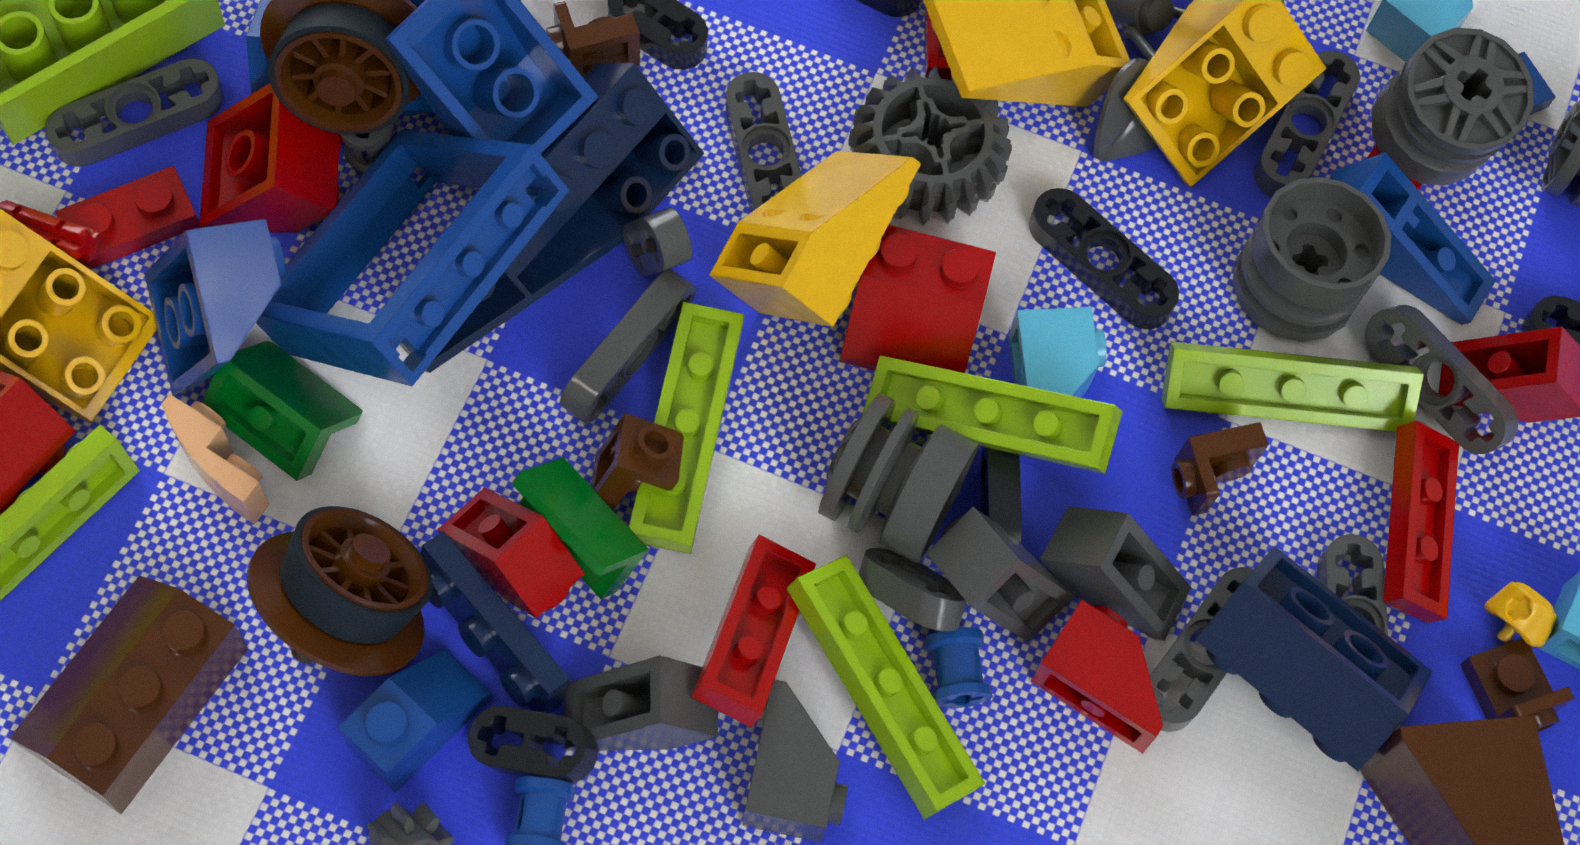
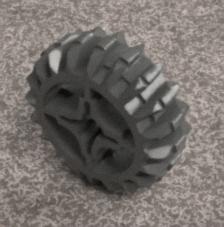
[848,65,1012,225]

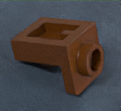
[546,1,640,78]
[591,413,684,511]
[1171,422,1268,516]
[1460,638,1575,732]

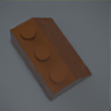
[9,575,248,814]

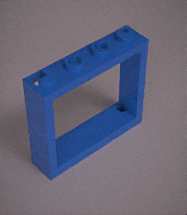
[256,130,570,386]

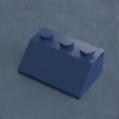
[1196,546,1432,772]

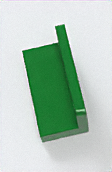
[202,341,363,481]
[512,457,649,599]

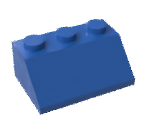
[144,219,285,397]

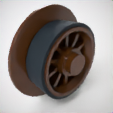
[260,0,421,135]
[247,506,432,676]

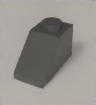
[1040,506,1191,641]
[926,507,1074,642]
[564,655,718,751]
[742,680,848,843]

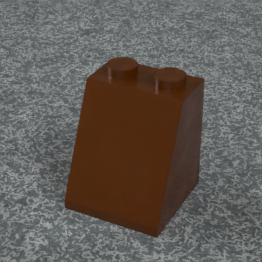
[1361,715,1564,845]

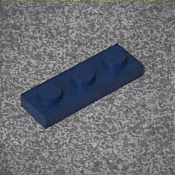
[421,531,570,714]

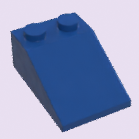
[385,0,598,153]

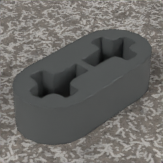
[623,208,692,277]
[859,548,967,631]

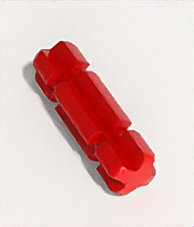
[0,200,101,263]

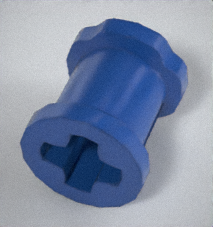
[924,627,993,709]
[505,776,575,845]

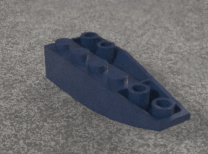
[399,63,704,373]

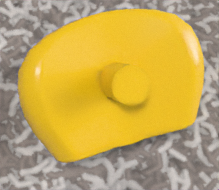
[1484,581,1558,648]

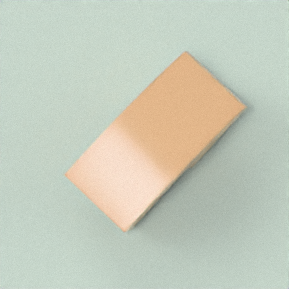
[161,394,270,524]

